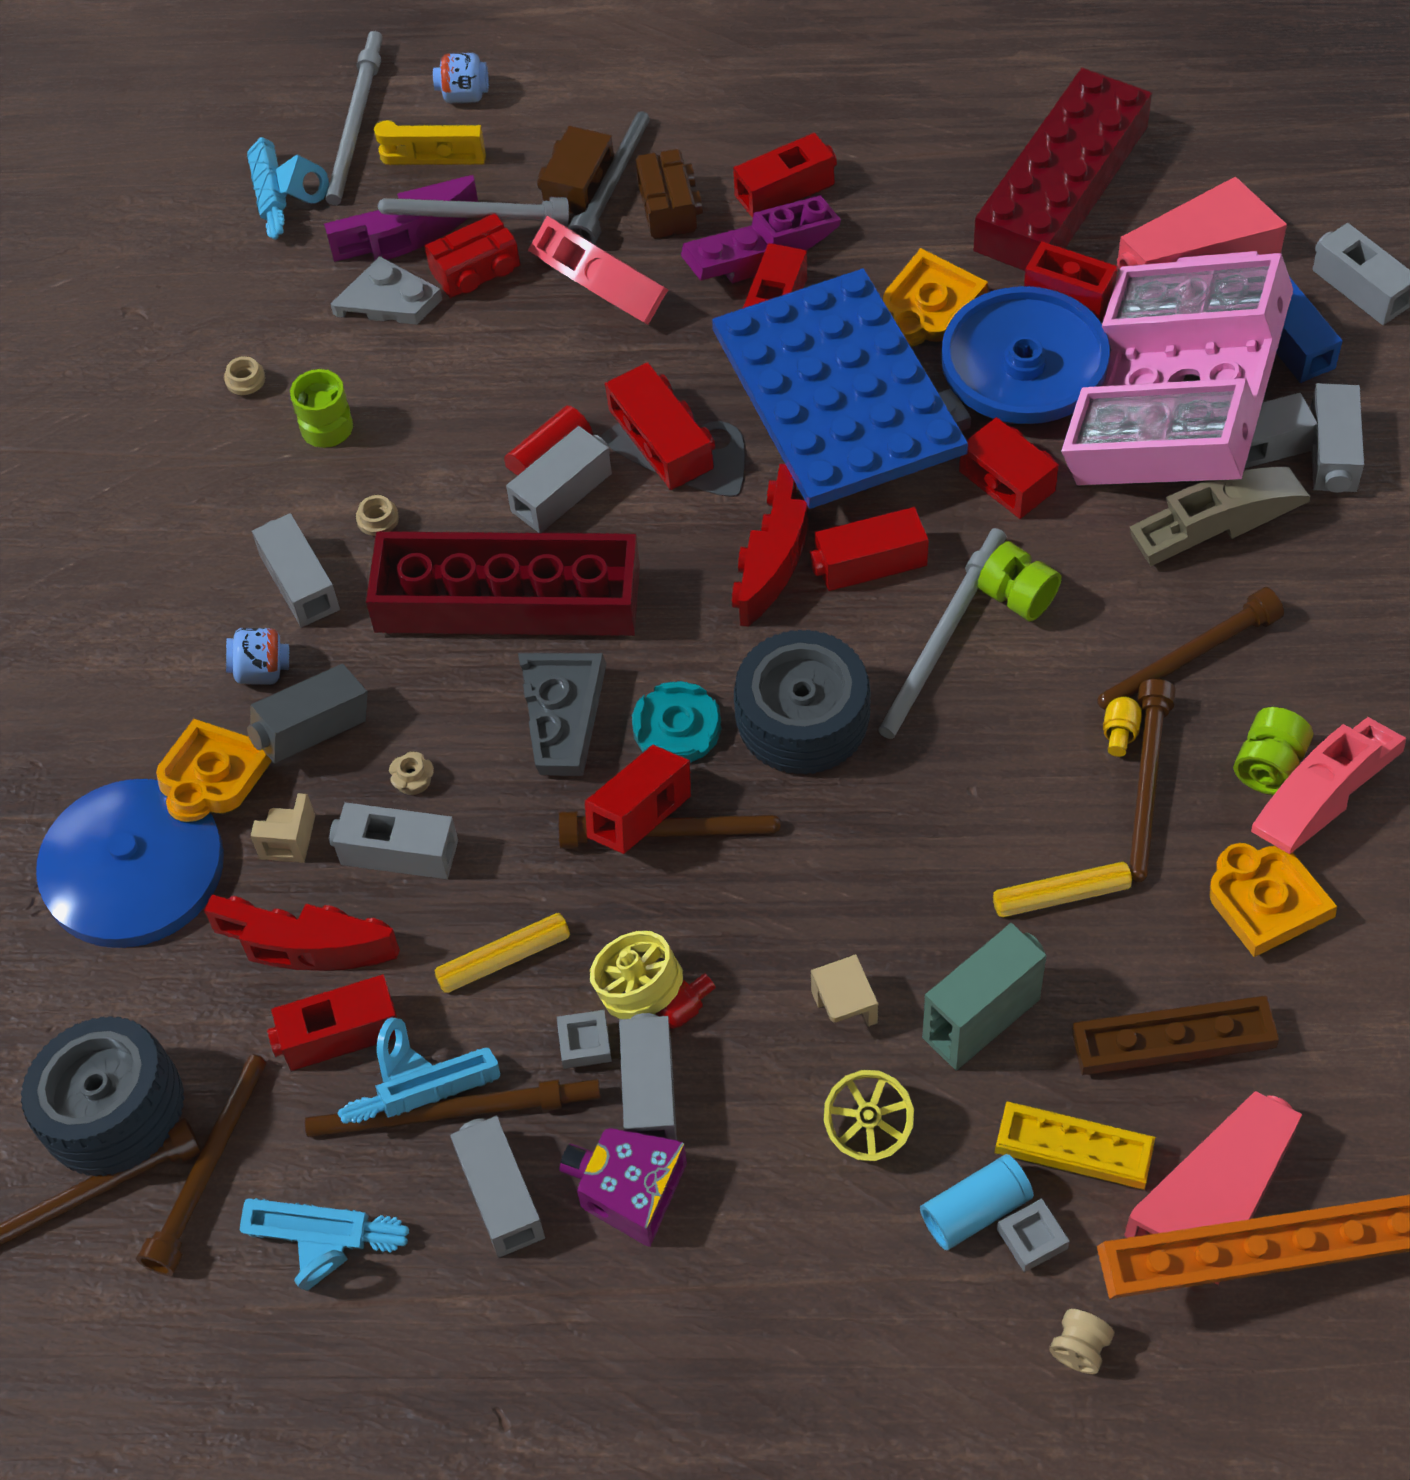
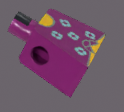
[559,1128,687,1247]

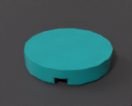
[632,681,722,763]

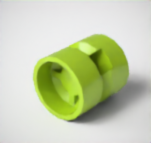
[290,369,353,448]
[977,541,1062,622]
[1233,707,1314,795]

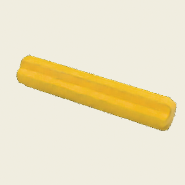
[993,862,1132,917]
[435,913,570,993]

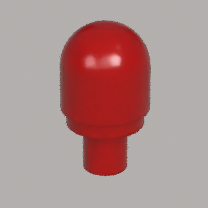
[655,973,716,1029]

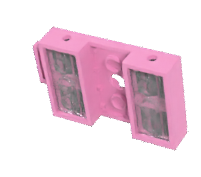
[1061,251,1293,485]

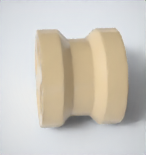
[1049,1309,1115,1374]

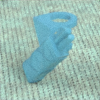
[247,137,329,239]
[338,1017,500,1124]
[240,1198,409,1291]

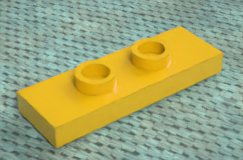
[995,1101,1156,1190]

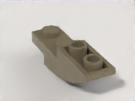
[1129,467,1310,567]

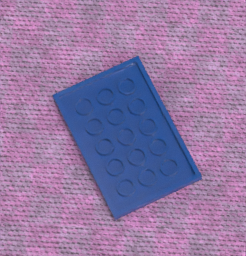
[712,268,968,509]

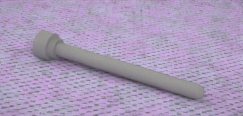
[378,197,569,227]

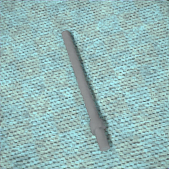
[326,31,383,205]
[878,528,1007,739]

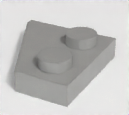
[331,256,442,325]

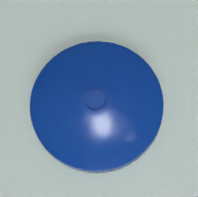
[942,286,1110,424]
[36,779,224,948]

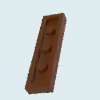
[1072,995,1279,1075]

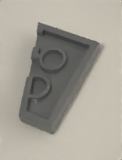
[518,653,607,776]

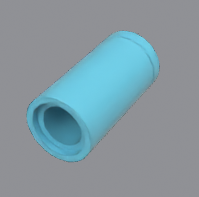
[920,1154,1034,1251]

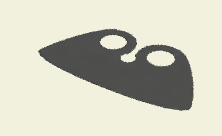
[601,410,745,496]

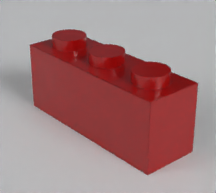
[605,362,715,491]

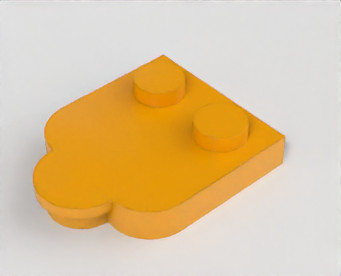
[883,248,988,347]
[156,719,272,822]
[1209,843,1337,957]

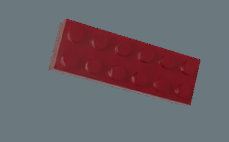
[973,67,1152,271]
[366,531,640,636]

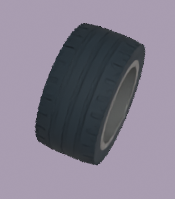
[734,630,871,774]
[21,1016,184,1176]

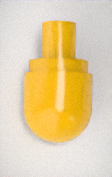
[1103,697,1142,757]

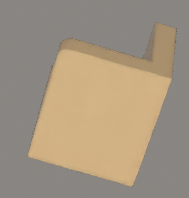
[250,793,315,863]
[811,955,878,1026]

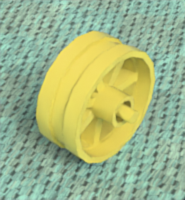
[590,931,683,1019]
[824,1070,914,1161]

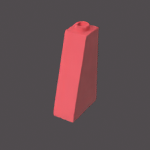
[1117,176,1287,270]
[1124,1091,1302,1285]

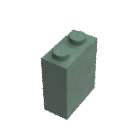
[922,923,1046,1071]

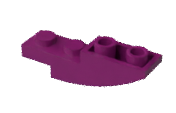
[324,175,478,262]
[681,195,841,284]

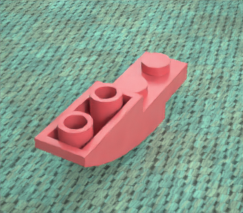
[528,216,668,325]
[1251,717,1406,854]

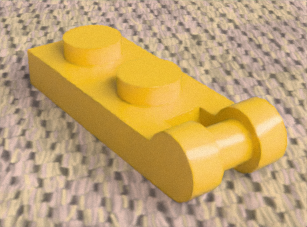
[374,120,486,165]

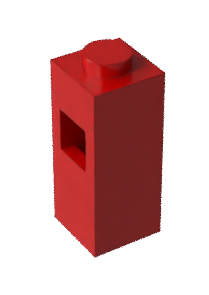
[733,132,837,219]
[743,243,807,308]
[810,507,929,591]
[585,745,691,854]
[267,974,397,1071]

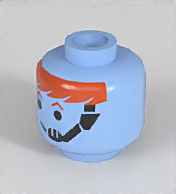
[433,53,489,103]
[226,628,289,685]

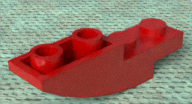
[732,463,809,627]
[204,894,400,971]

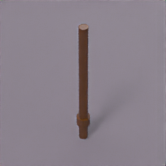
[305,1079,601,1137]

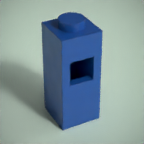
[1276,278,1343,383]

